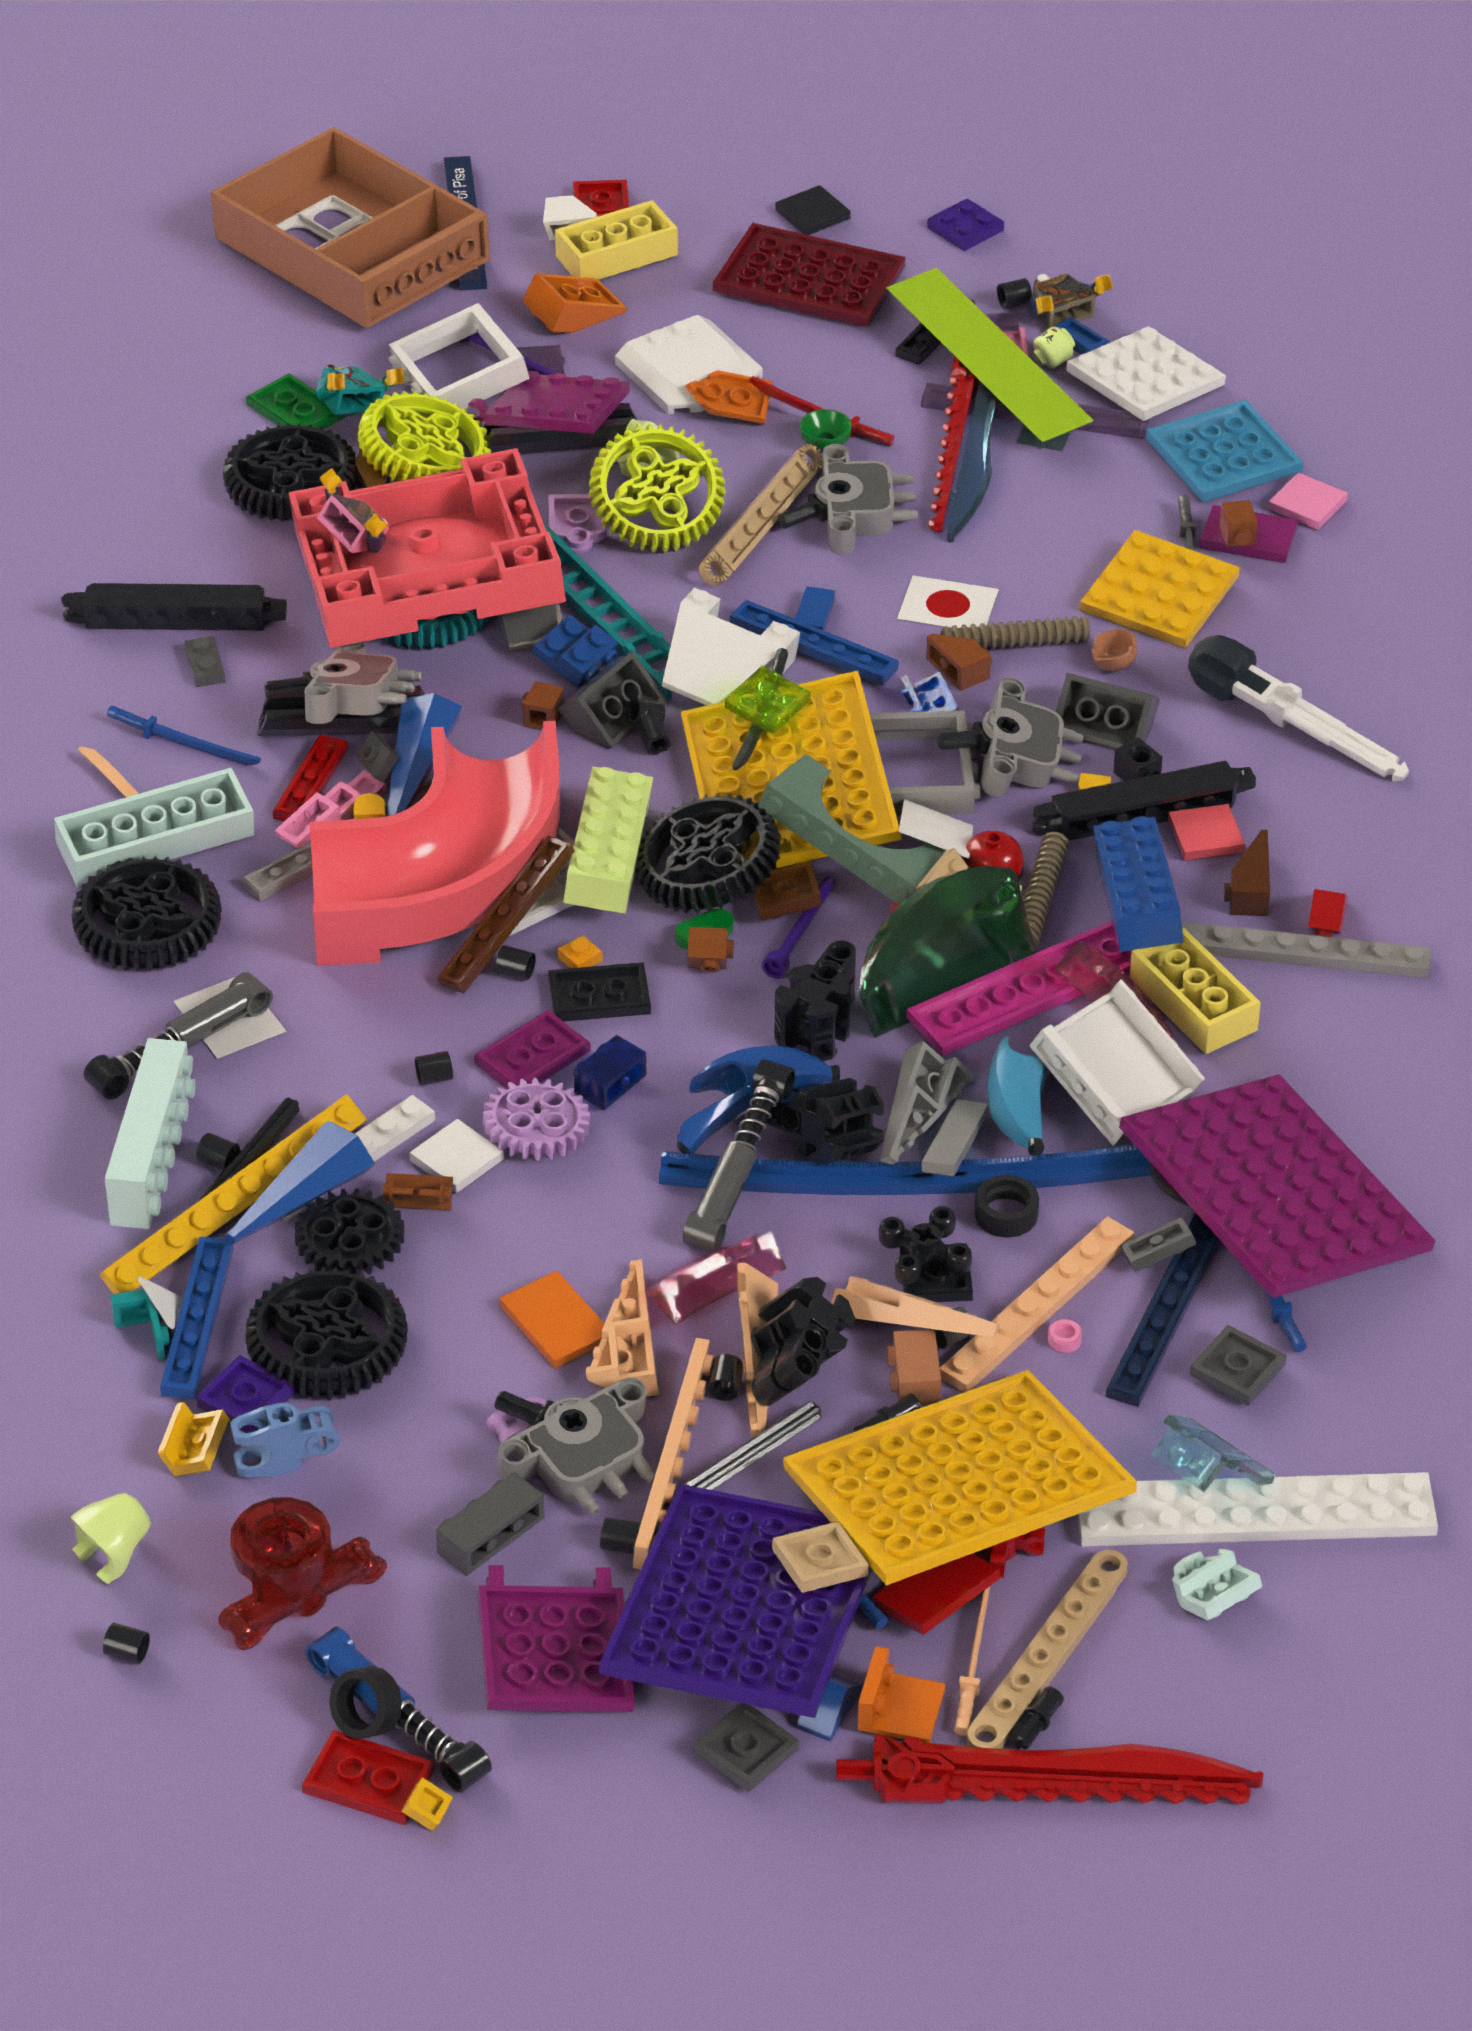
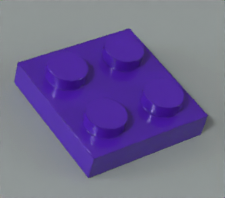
[927,198,1004,251]
[196,1355,295,1433]

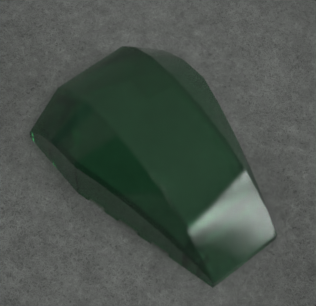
[859,866,1036,1038]

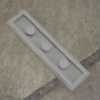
[922,1099,988,1176]

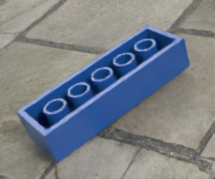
[1093,816,1184,952]

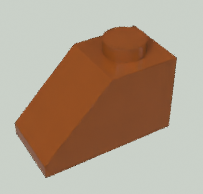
[926,634,992,691]

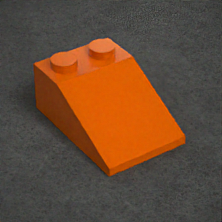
[523,273,627,334]

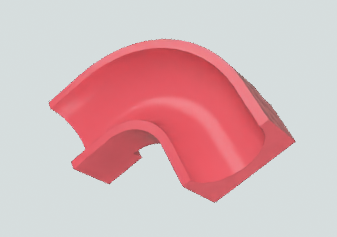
[310,721,561,966]

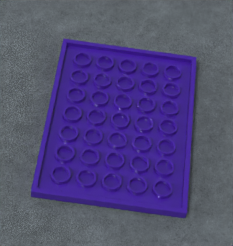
[599,1484,872,1718]

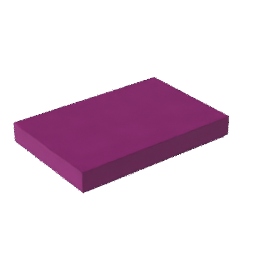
[1200,505,1298,563]
[474,1010,591,1089]

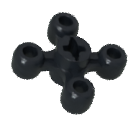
[878,1206,972,1286]

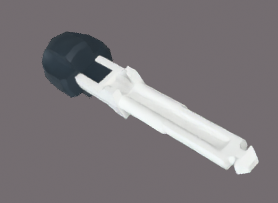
[1188,635,1409,782]

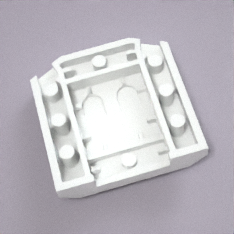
[615,315,763,414]

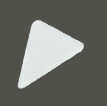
[138,1276,183,1329]

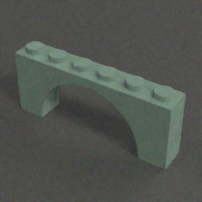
[758,754,946,903]

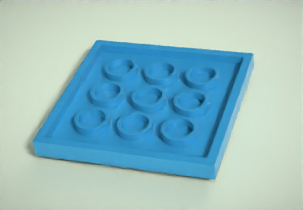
[1146,400,1303,502]

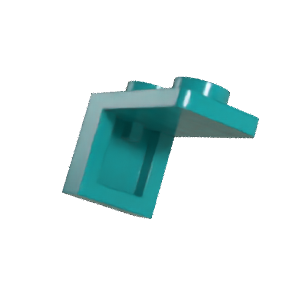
[110,1289,170,1360]

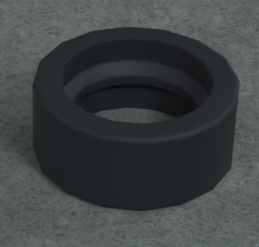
[975,1175,1039,1238]
[329,1665,402,1739]

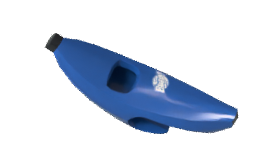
[677,1045,840,1155]

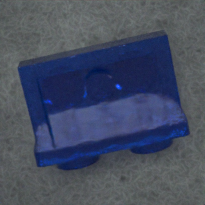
[901,670,960,712]

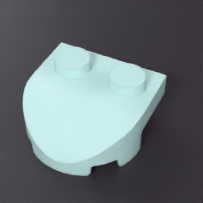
[1172,1549,1262,1621]

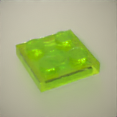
[725,665,811,734]

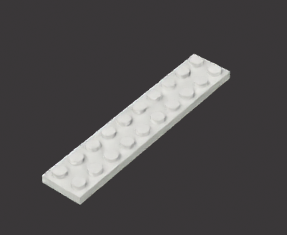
[1078,1472,1438,1547]

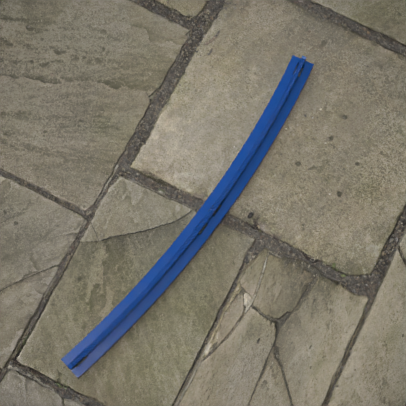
[659,1144,1150,1195]

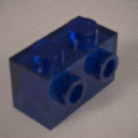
[573,1035,647,1111]

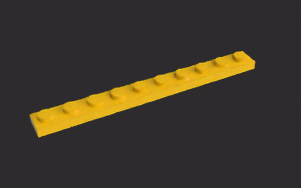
[99,1094,367,1294]

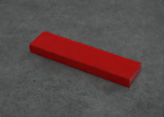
[273,734,348,821]

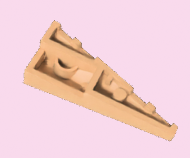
[586,1259,659,1397]
[737,1263,778,1437]
[831,1276,1000,1337]

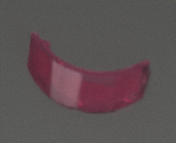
[1054,941,1174,1038]
[646,1232,786,1325]

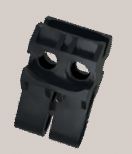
[774,940,856,1061]
[765,1078,884,1165]
[751,1277,856,1406]

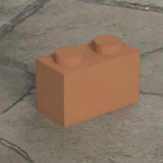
[887,1329,941,1405]

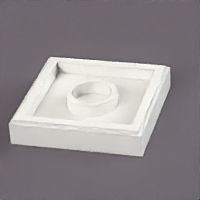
[409,1119,504,1193]

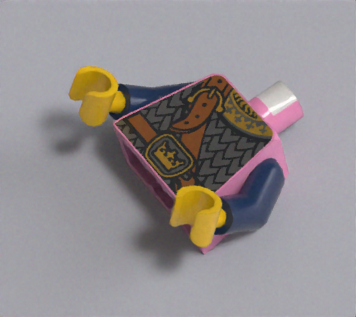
[317,468,389,553]

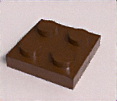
[754,861,823,920]

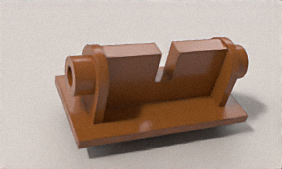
[383,1173,453,1210]

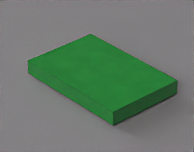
[246,373,345,430]

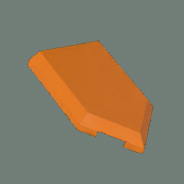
[685,370,772,425]

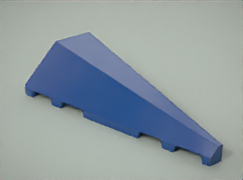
[387,693,462,816]
[225,1121,375,1246]

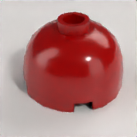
[962,831,1024,885]

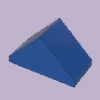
[797,1673,862,1742]

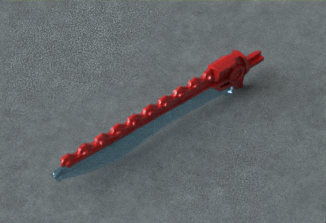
[928,356,997,543]

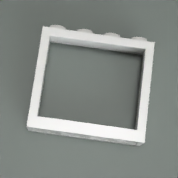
[389,303,530,409]

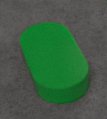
[675,909,734,950]

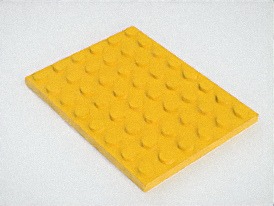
[681,671,902,869]
[783,1370,1137,1585]

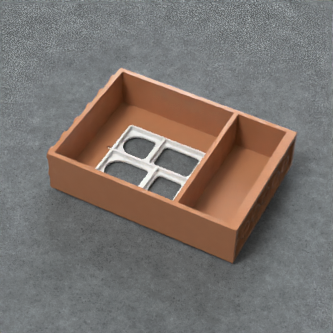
[211,127,490,329]

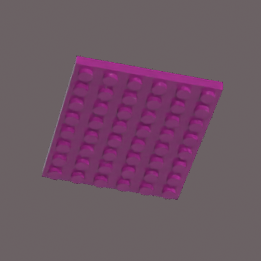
[1119,1074,1436,1298]

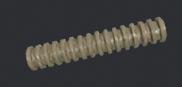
[941,616,1090,649]
[1011,832,1069,952]

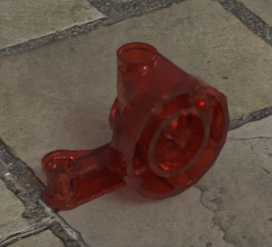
[218,1497,387,1650]

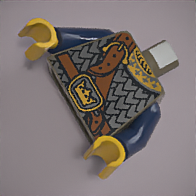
[1029,274,1113,329]

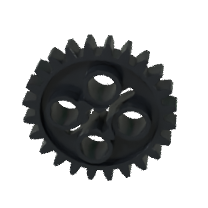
[295,1188,405,1275]

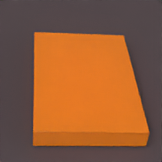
[499,1270,605,1369]

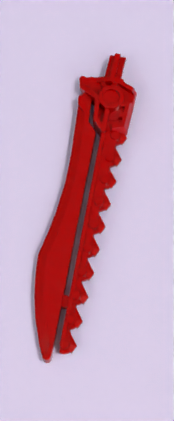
[836,1734,1264,1805]

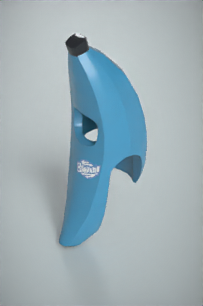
[987,1022,1060,1156]

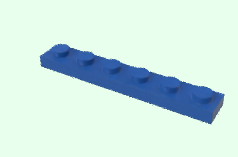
[730,600,899,686]
[160,1237,234,1399]

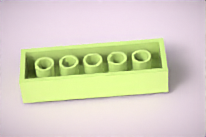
[563,766,653,914]

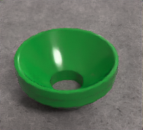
[800,409,852,450]

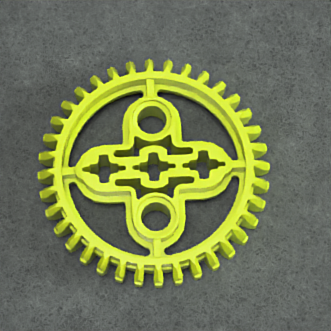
[358,391,491,482]
[589,423,726,553]

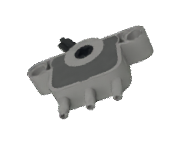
[778,444,918,555]
[264,642,423,724]
[937,677,1084,797]
[494,1378,656,1515]

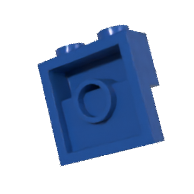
[531,614,619,688]

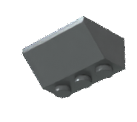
[557,651,667,749]
[1056,673,1160,749]

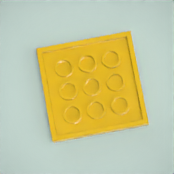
[1080,530,1240,649]

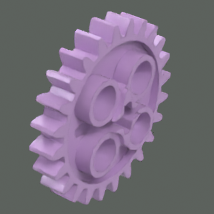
[483,1078,590,1161]

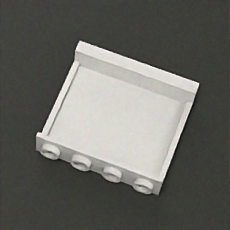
[1030,979,1205,1146]

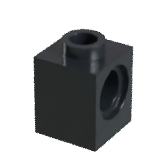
[1113,737,1163,781]

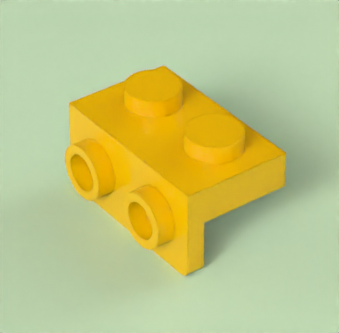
[158,1402,229,1477]

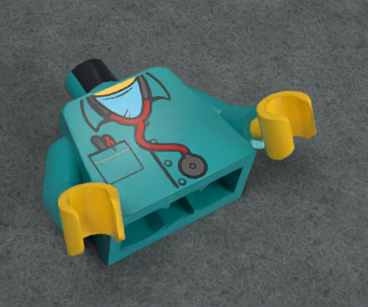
[316,364,405,415]

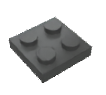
[1190,1325,1287,1406]
[694,1703,799,1793]

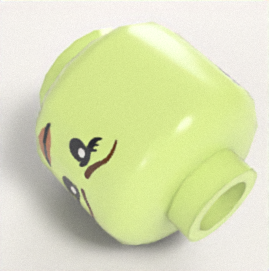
[1032,327,1075,369]

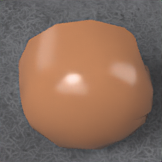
[1092,629,1137,672]

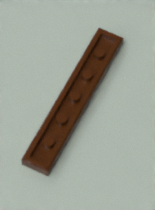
[437,836,575,994]

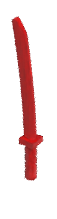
[749,376,895,446]

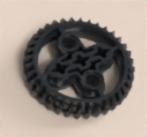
[223,423,358,522]
[636,793,781,914]
[72,855,222,972]
[245,1266,408,1401]

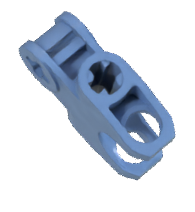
[230,1403,341,1478]

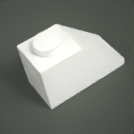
[543,195,597,240]

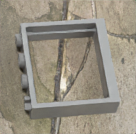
[869,710,980,816]

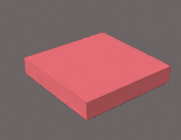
[1168,804,1245,861]

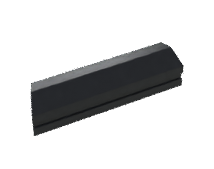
[484,403,637,453]
[257,685,425,736]

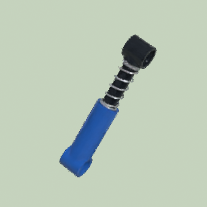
[305,1626,492,1793]

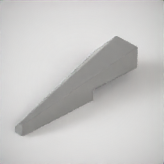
[880,1041,975,1164]

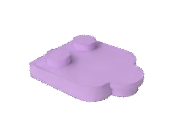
[549,494,607,554]

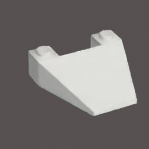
[662,588,800,705]

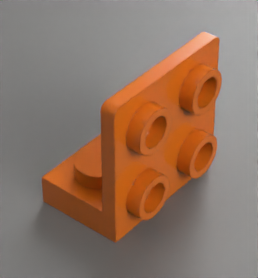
[858,1646,945,1743]

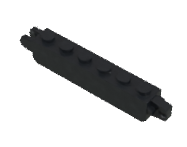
[61,583,287,631]
[1032,760,1256,841]

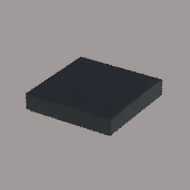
[775,185,851,235]
[899,1243,973,1302]

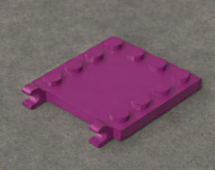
[468,371,630,434]
[478,1565,635,1712]

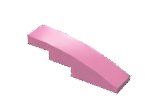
[274,770,388,849]

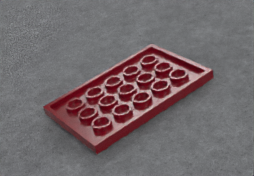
[713,223,906,327]

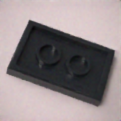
[548,962,651,1022]

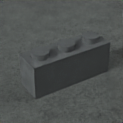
[436,1472,545,1576]

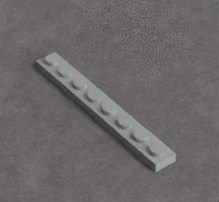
[1182,922,1431,978]

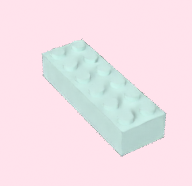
[54,768,254,887]
[105,1038,195,1229]

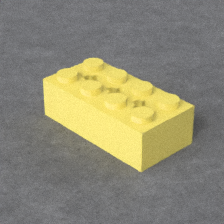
[555,200,678,280]
[1130,928,1261,1055]

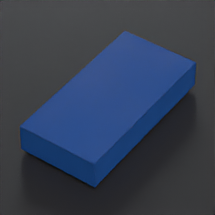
[1053,317,1110,355]
[795,586,835,630]

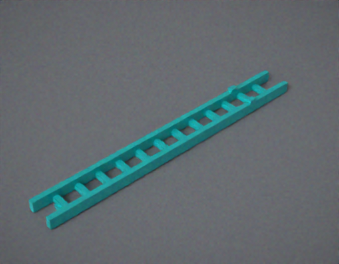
[543,522,672,700]

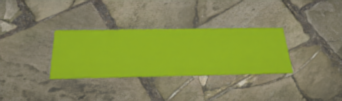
[886,267,1094,442]

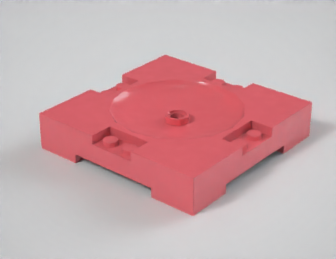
[288,448,566,648]

